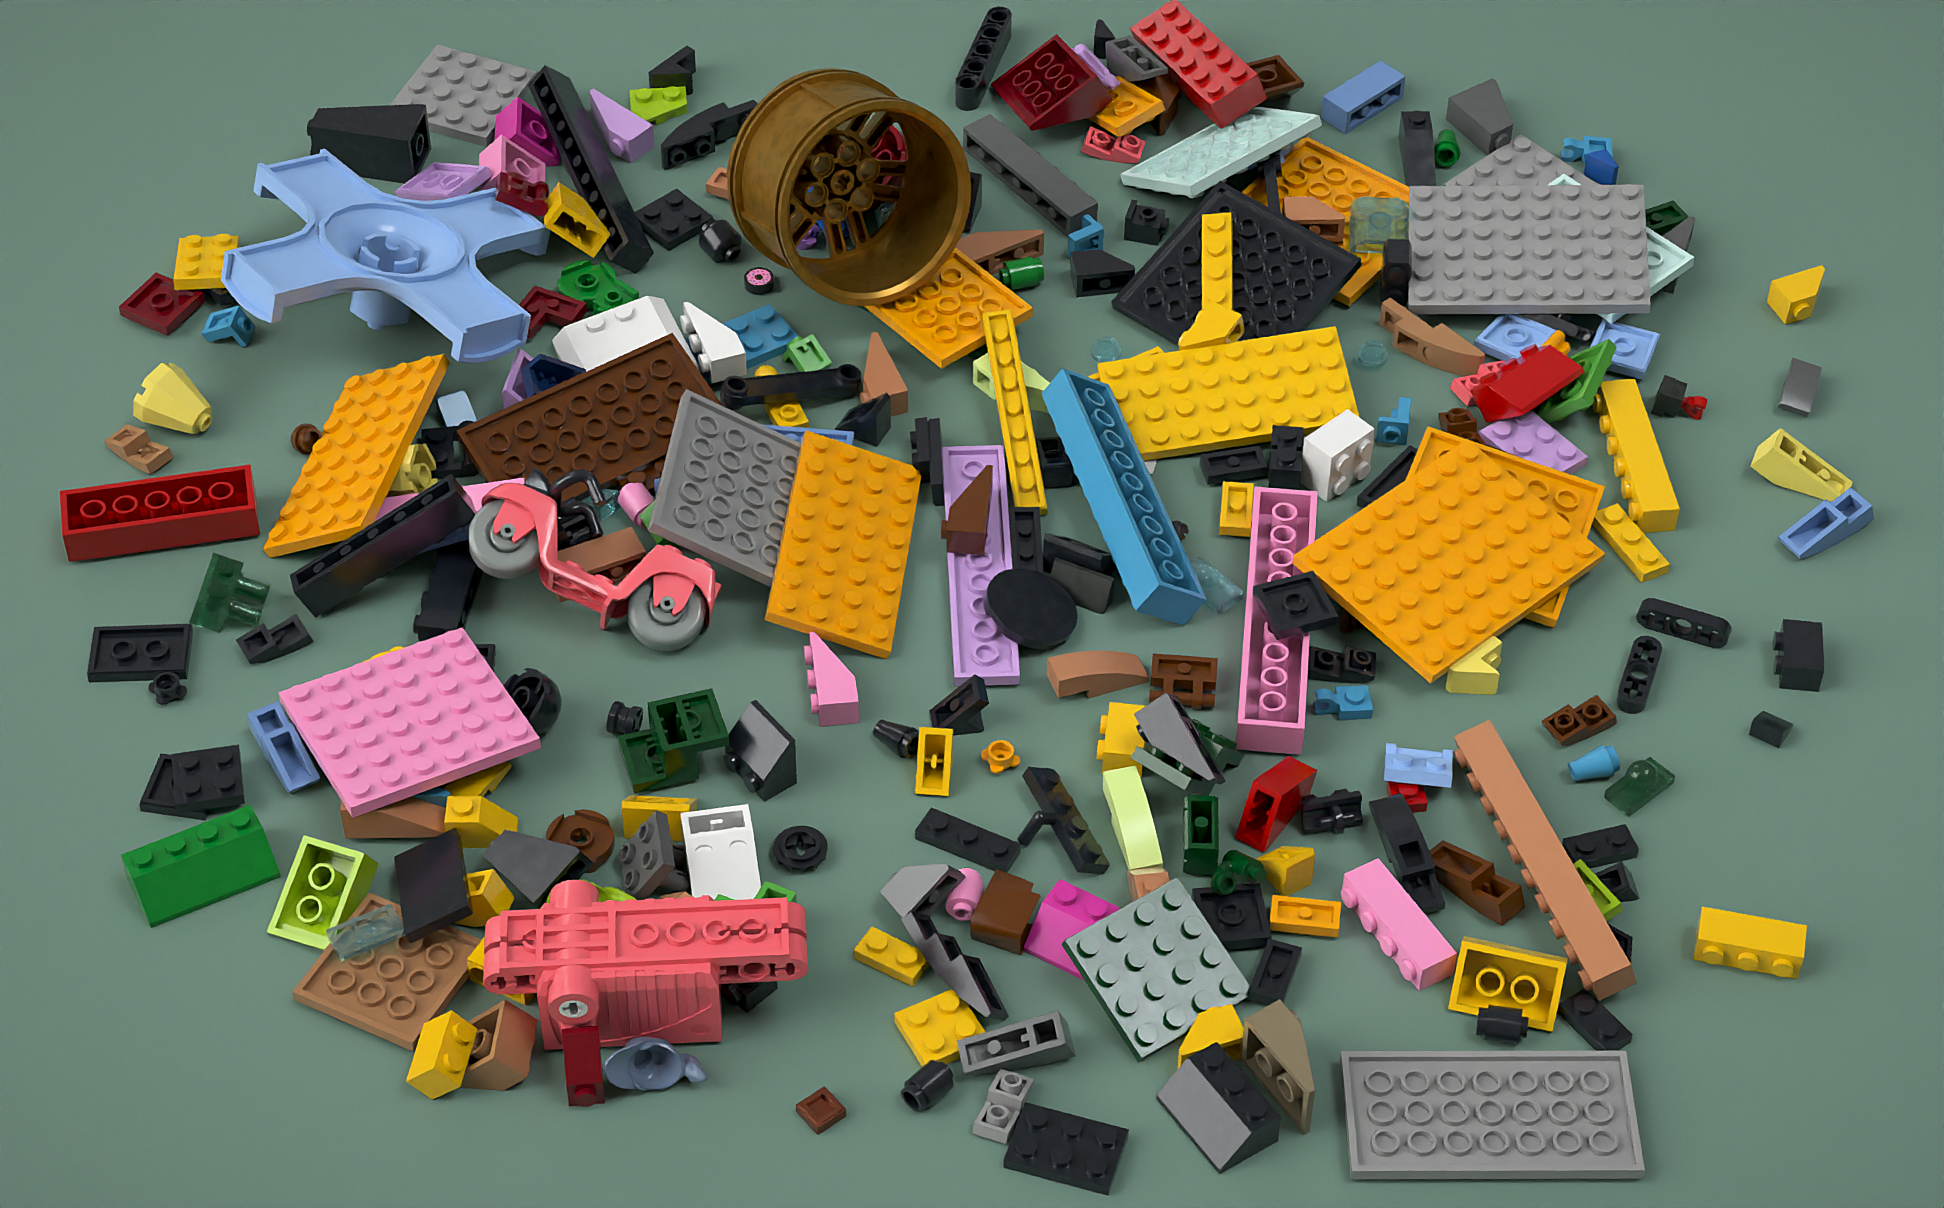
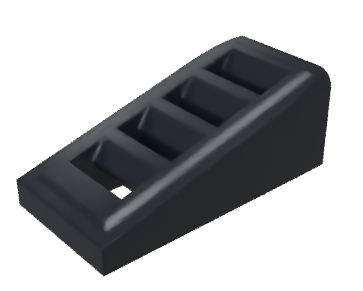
[1035,437,1073,488]

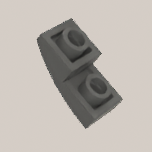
[1778,358,1822,417]

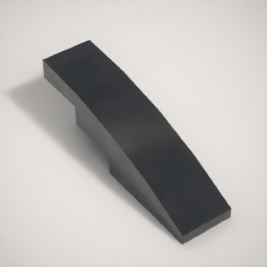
[901,912,1009,1021]

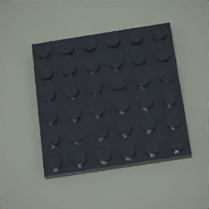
[1111,181,1362,347]

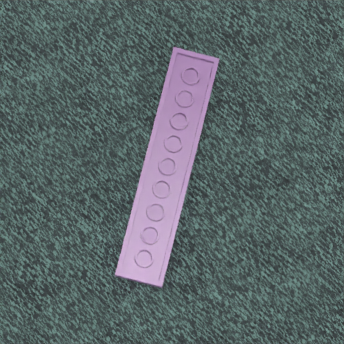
[942,445,1020,686]

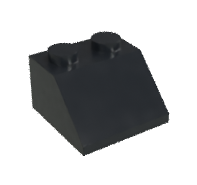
[724,700,797,802]

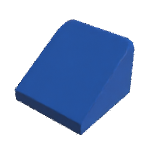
[1584,149,1619,185]

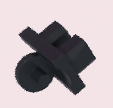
[1301,788,1363,835]

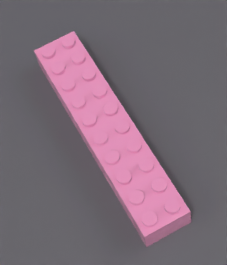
[1235,487,1318,755]

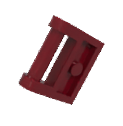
[495,171,549,217]

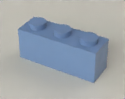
[1321,61,1406,134]

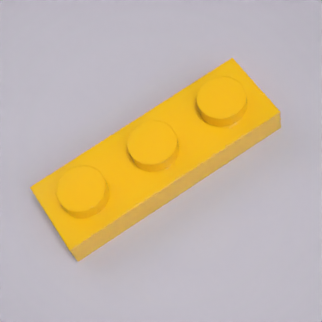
[1592,503,1670,583]

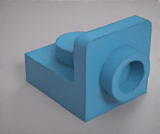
[1068,214,1105,259]
[202,306,255,347]
[1376,397,1411,445]

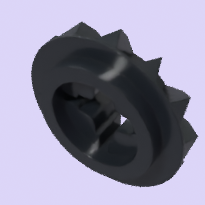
[773,826,828,873]

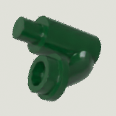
[1211,850,1267,895]

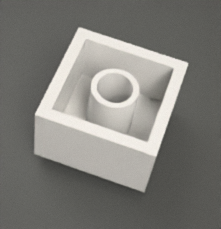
[1300,409,1375,502]

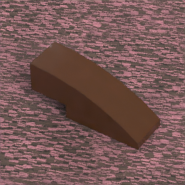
[1429,840,1525,925]

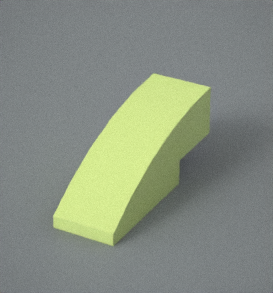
[1103,765,1163,870]

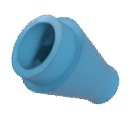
[1568,745,1620,782]

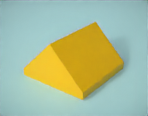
[621,795,697,841]

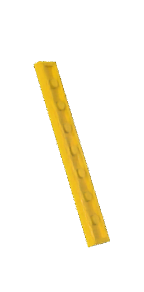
[982,309,1048,515]

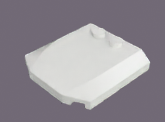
[552,296,700,372]

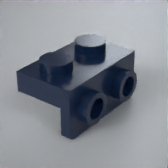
[521,354,586,398]

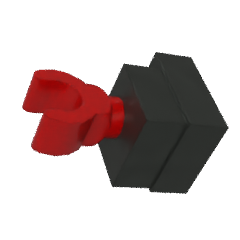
[1651,375,1708,420]

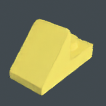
[1446,636,1503,695]

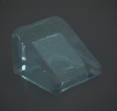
[582,489,621,522]

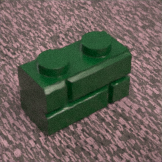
[1182,795,1219,875]

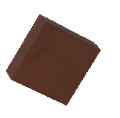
[796,1086,846,1135]

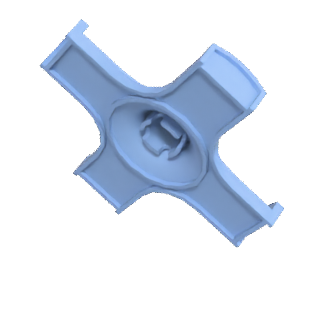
[221,149,550,363]

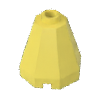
[133,363,213,434]
[386,444,438,498]

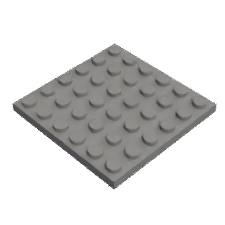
[648,389,801,587]

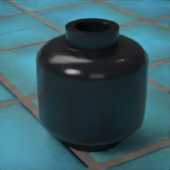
[699,219,742,263]

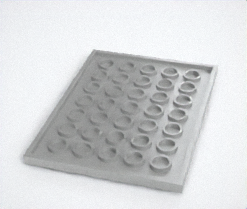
[1408,184,1651,314]

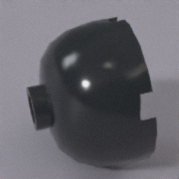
[503,668,562,735]

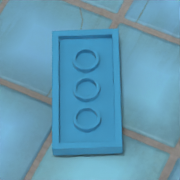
[685,304,798,385]

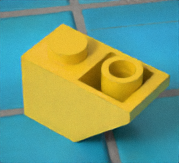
[1178,300,1245,350]

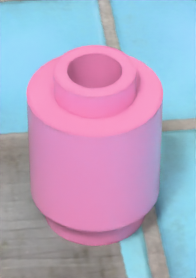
[618,483,655,529]
[946,868,984,921]

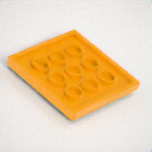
[865,247,1033,369]

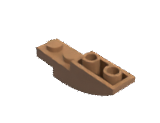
[1379,298,1485,376]

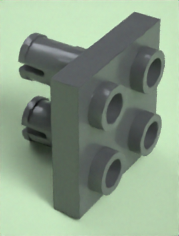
[619,811,689,900]

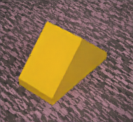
[915,727,953,796]
[1256,846,1315,896]

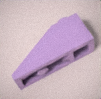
[589,89,655,163]

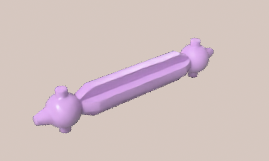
[1071,44,1120,91]

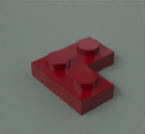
[519,285,587,339]

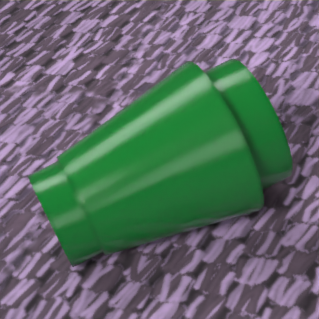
[1434,129,1461,167]

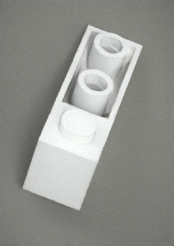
[680,302,747,383]

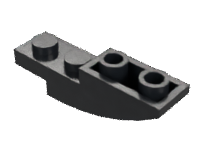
[661,100,757,170]
[1369,793,1445,914]

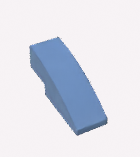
[1778,487,1874,559]
[247,701,320,794]

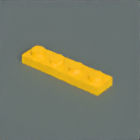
[1202,212,1233,310]

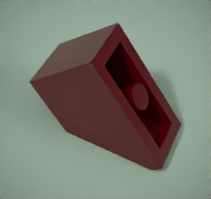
[562,1026,605,1107]

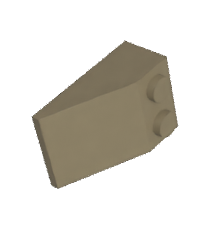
[1241,999,1315,1135]

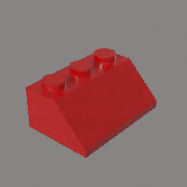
[1470,344,1585,423]

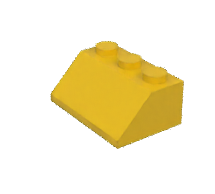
[1448,936,1568,1032]

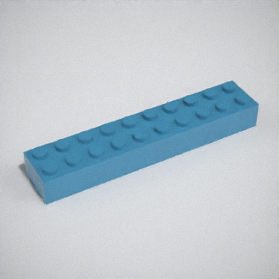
[1041,368,1207,625]

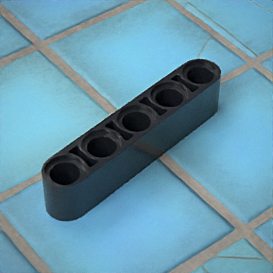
[955,6,1012,111]

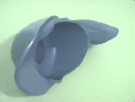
[604,1036,708,1091]

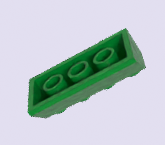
[121,805,281,928]

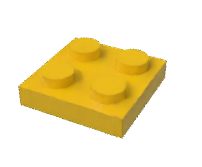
[894,989,985,1066]

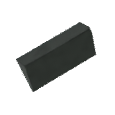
[1050,558,1114,614]

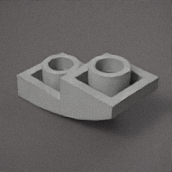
[973,1069,1034,1144]

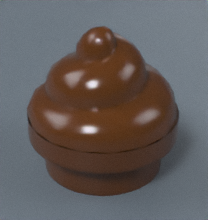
[291,423,322,454]

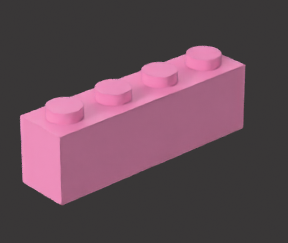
[1341,858,1457,991]

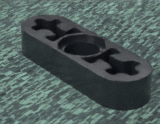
[1636,598,1732,648]
[1616,636,1662,714]

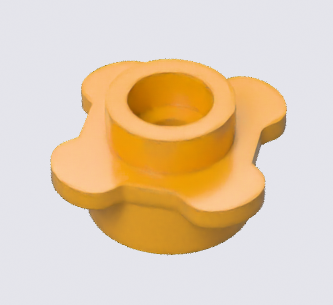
[981,740,1020,774]

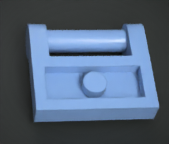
[1384,743,1453,788]

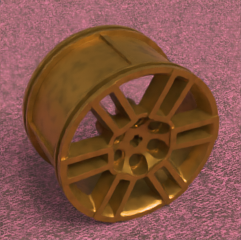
[727,68,971,306]

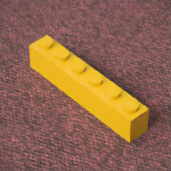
[1593,379,1680,533]

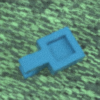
[1561,136,1613,163]
[1313,685,1373,720]

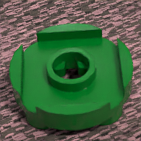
[557,260,617,311]

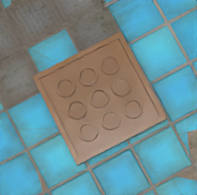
[292,892,482,1052]

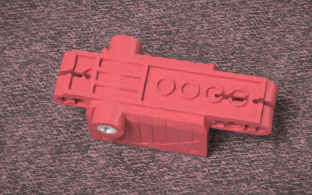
[483,880,808,1050]

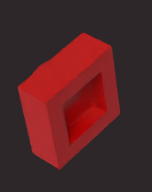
[1387,781,1428,813]

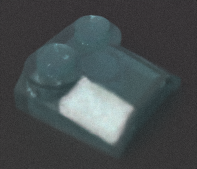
[1349,196,1410,253]

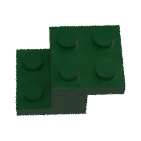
[617,688,730,793]
[1131,718,1244,796]

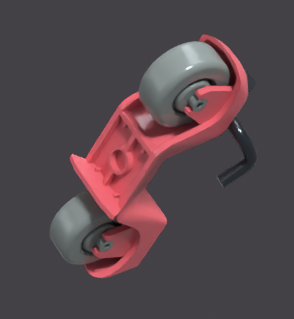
[469,467,722,651]

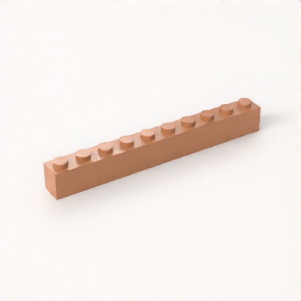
[1453,719,1637,1001]

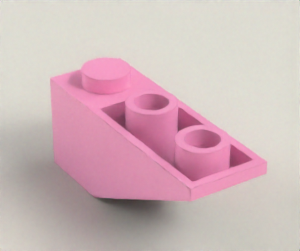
[804,632,859,727]

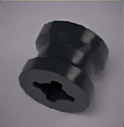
[606,701,643,734]

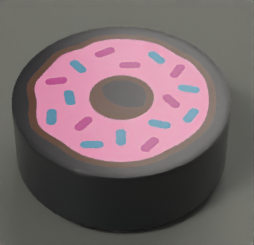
[744,267,774,295]

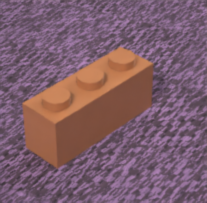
[553,526,646,603]

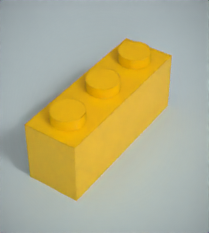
[1693,906,1807,979]

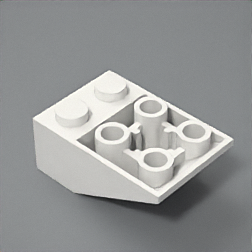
[681,804,761,900]

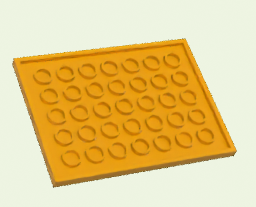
[1292,439,1605,684]

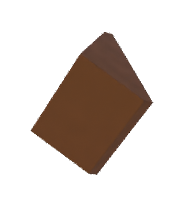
[1246,55,1304,106]

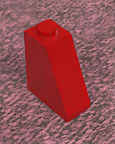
[1235,756,1318,853]

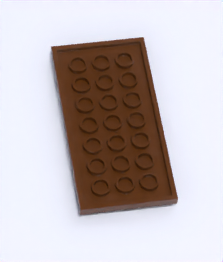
[456,332,723,502]

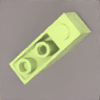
[973,353,1050,413]

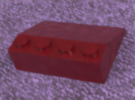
[990,34,1113,131]

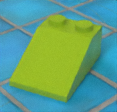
[267,835,379,950]

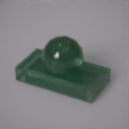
[1604,757,1675,817]

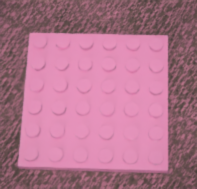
[278,628,541,818]

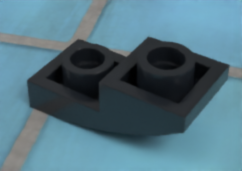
[1307,645,1376,683]

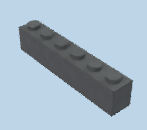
[963,114,1098,237]

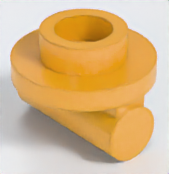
[1540,330,1571,356]

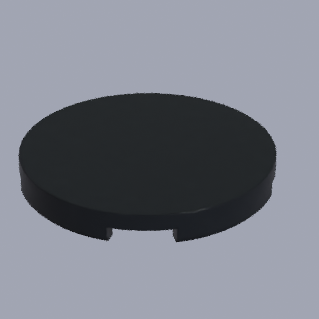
[983,568,1078,649]

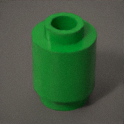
[999,256,1044,291]

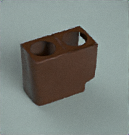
[970,869,1040,956]

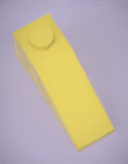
[1750,428,1853,502]

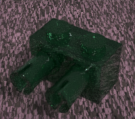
[189,553,271,633]

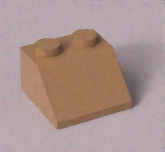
[459,999,538,1091]

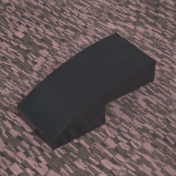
[236,614,314,664]

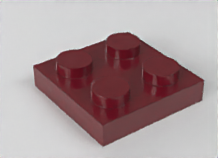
[119,272,205,336]

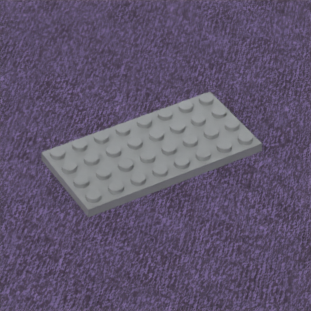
[1340,1051,1645,1179]

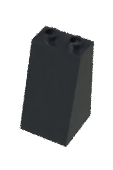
[307,104,432,184]

